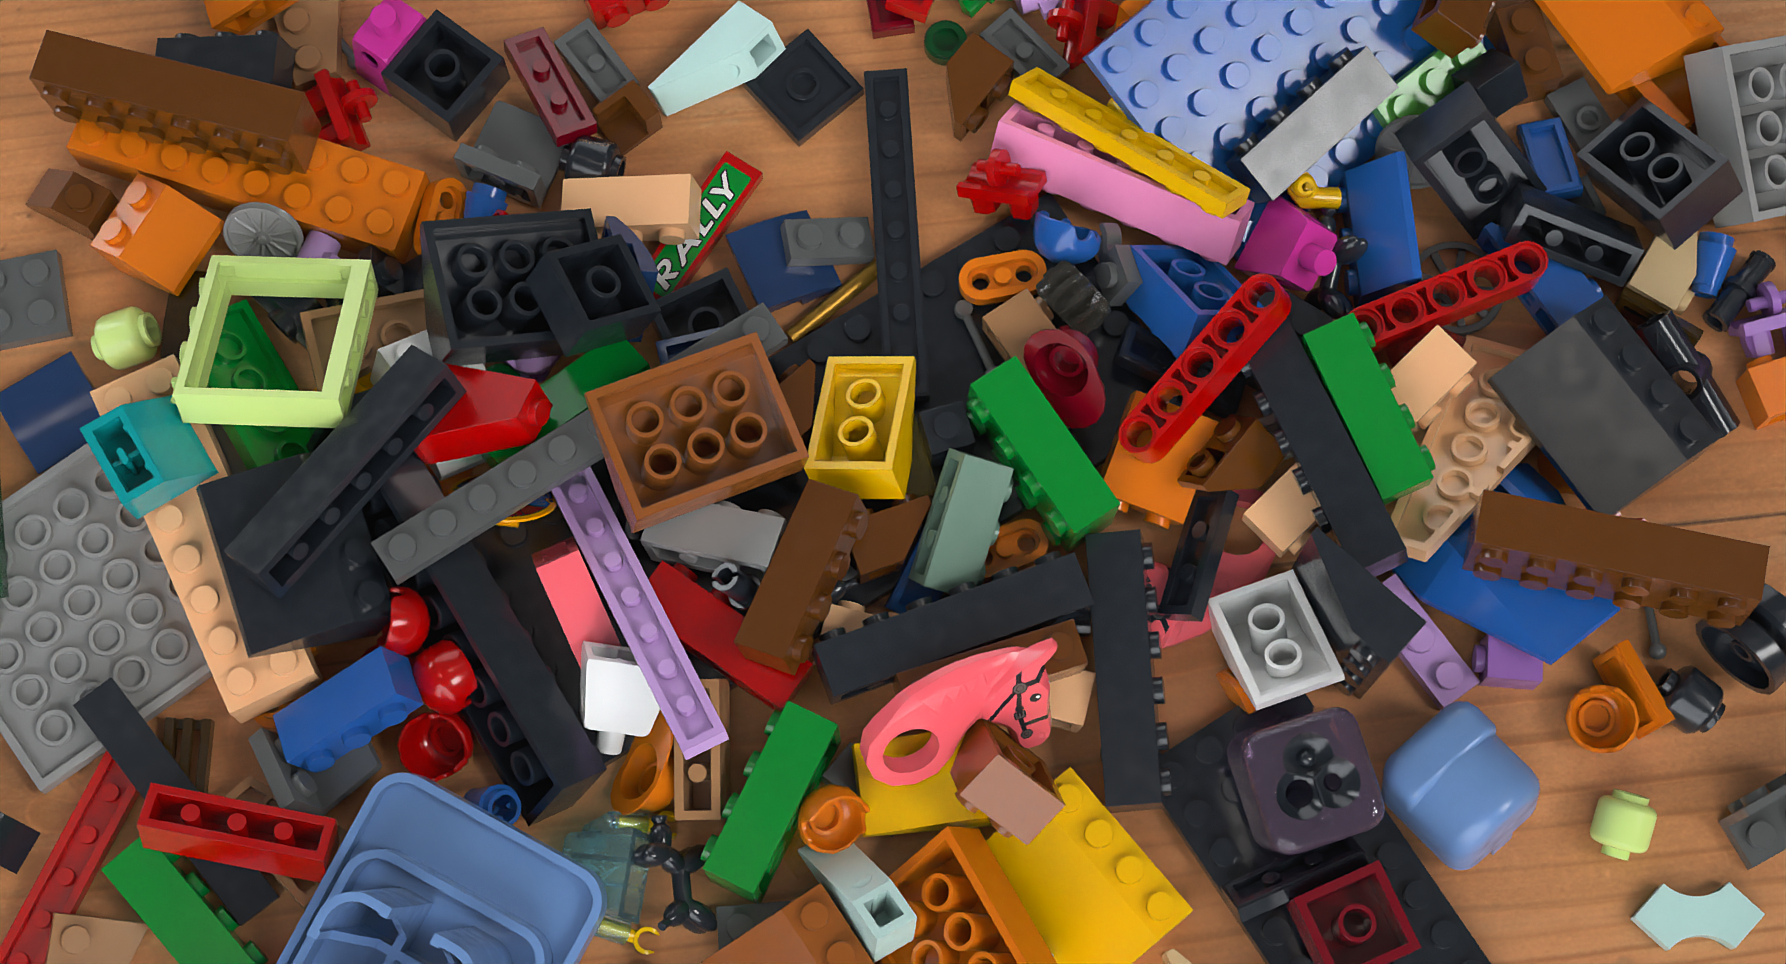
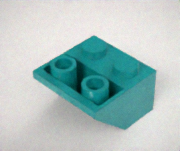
[79,395,219,519]

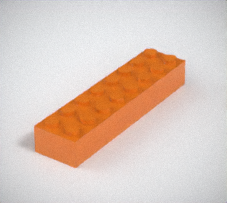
[66,119,430,264]

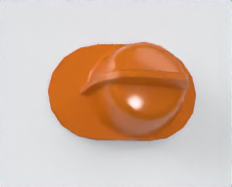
[610,710,674,816]

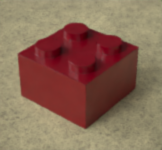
[1286,860,1422,964]

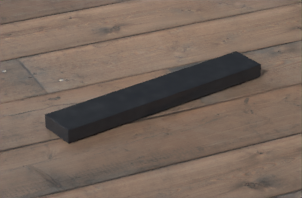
[73,677,280,926]

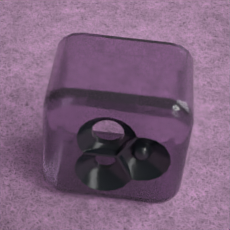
[1227,707,1385,855]

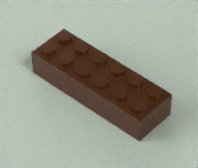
[29,30,322,175]
[1462,489,1770,628]

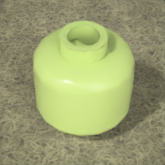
[91,306,162,370]
[1590,789,1657,860]

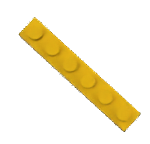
[1008,67,1250,219]

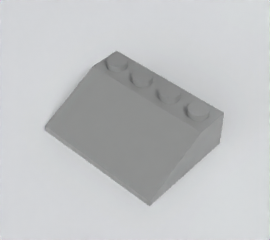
[1683,35,1786,229]

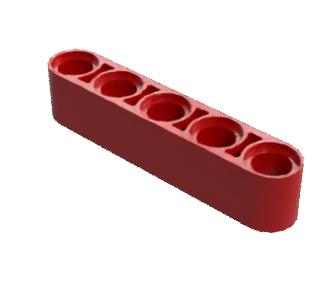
[1349,241,1548,354]
[1118,273,1292,464]

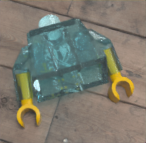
[562,811,677,955]

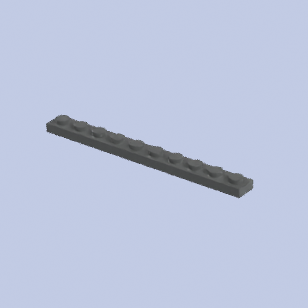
[371,302,788,585]

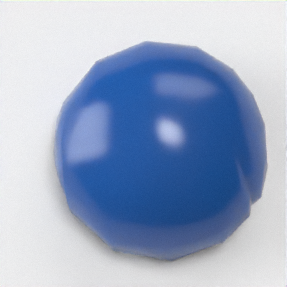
[1033,210,1101,265]

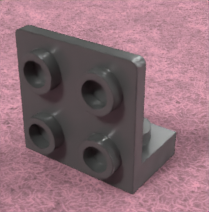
[454,101,572,209]
[248,727,382,816]
[1718,773,1786,870]

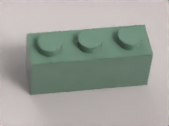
[908,448,1014,593]

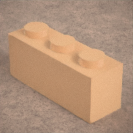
[561,174,702,245]

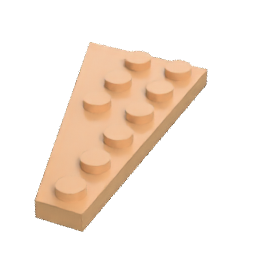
[1391,334,1536,562]

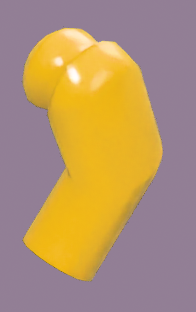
[1287,172,1342,209]

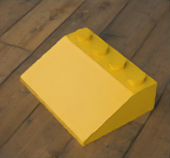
[986,767,1193,964]

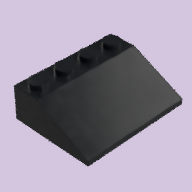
[420,208,598,366]
[1487,296,1720,515]
[196,452,391,658]
[1290,527,1427,699]

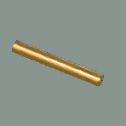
[784,258,877,344]

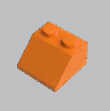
[90,173,225,296]

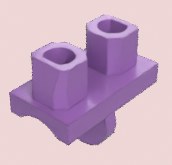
[1728,281,1786,358]

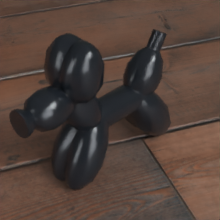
[1304,208,1368,319]
[632,815,717,934]

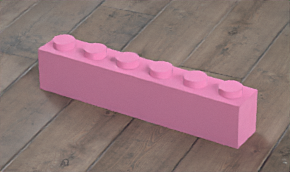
[990,103,1255,265]

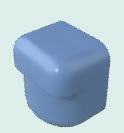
[1381,701,1540,870]

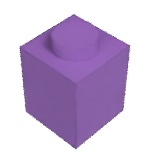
[1472,634,1543,690]

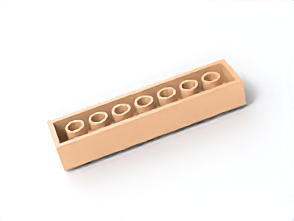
[90,354,325,724]

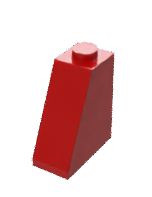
[414,363,553,464]

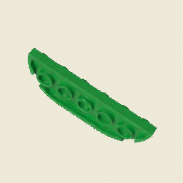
[206,299,317,470]

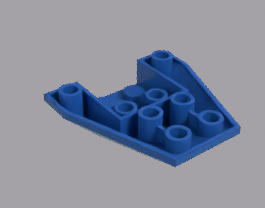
[1392,463,1620,665]

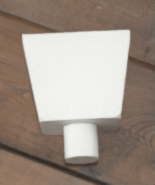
[580,641,660,755]

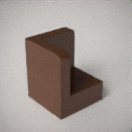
[592,79,663,155]

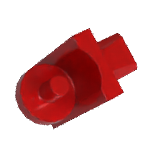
[1046,0,1119,70]
[305,68,378,152]
[956,148,1047,220]

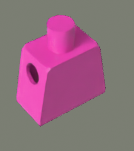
[352,0,427,97]
[1234,196,1337,292]

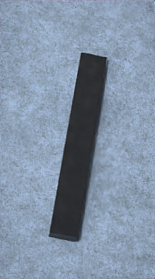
[864,68,930,401]

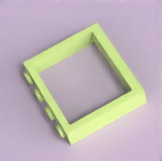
[171,255,378,428]

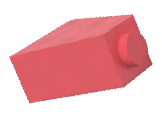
[531,536,621,669]

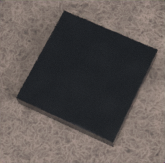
[743,29,864,147]

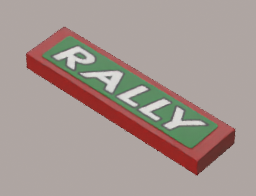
[652,151,763,300]

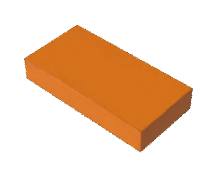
[1592,639,1675,740]

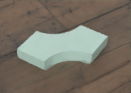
[1630,882,1765,951]

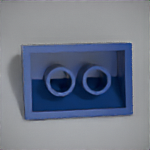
[1335,151,1422,308]
[1125,245,1264,359]

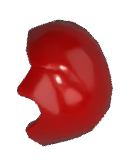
[377,587,431,656]
[413,640,477,715]
[397,710,474,782]

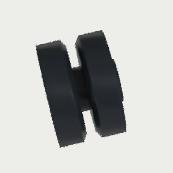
[1696,583,1786,695]

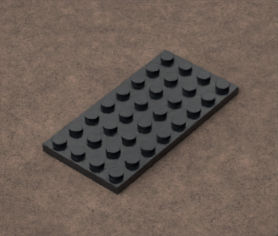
[1162,694,1491,964]

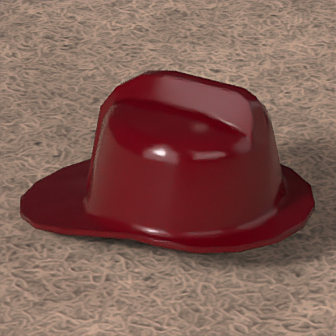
[1023,325,1106,428]

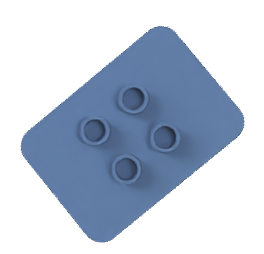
[276,773,607,964]

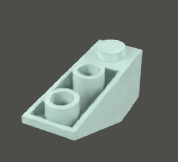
[648,0,786,116]
[798,843,917,963]

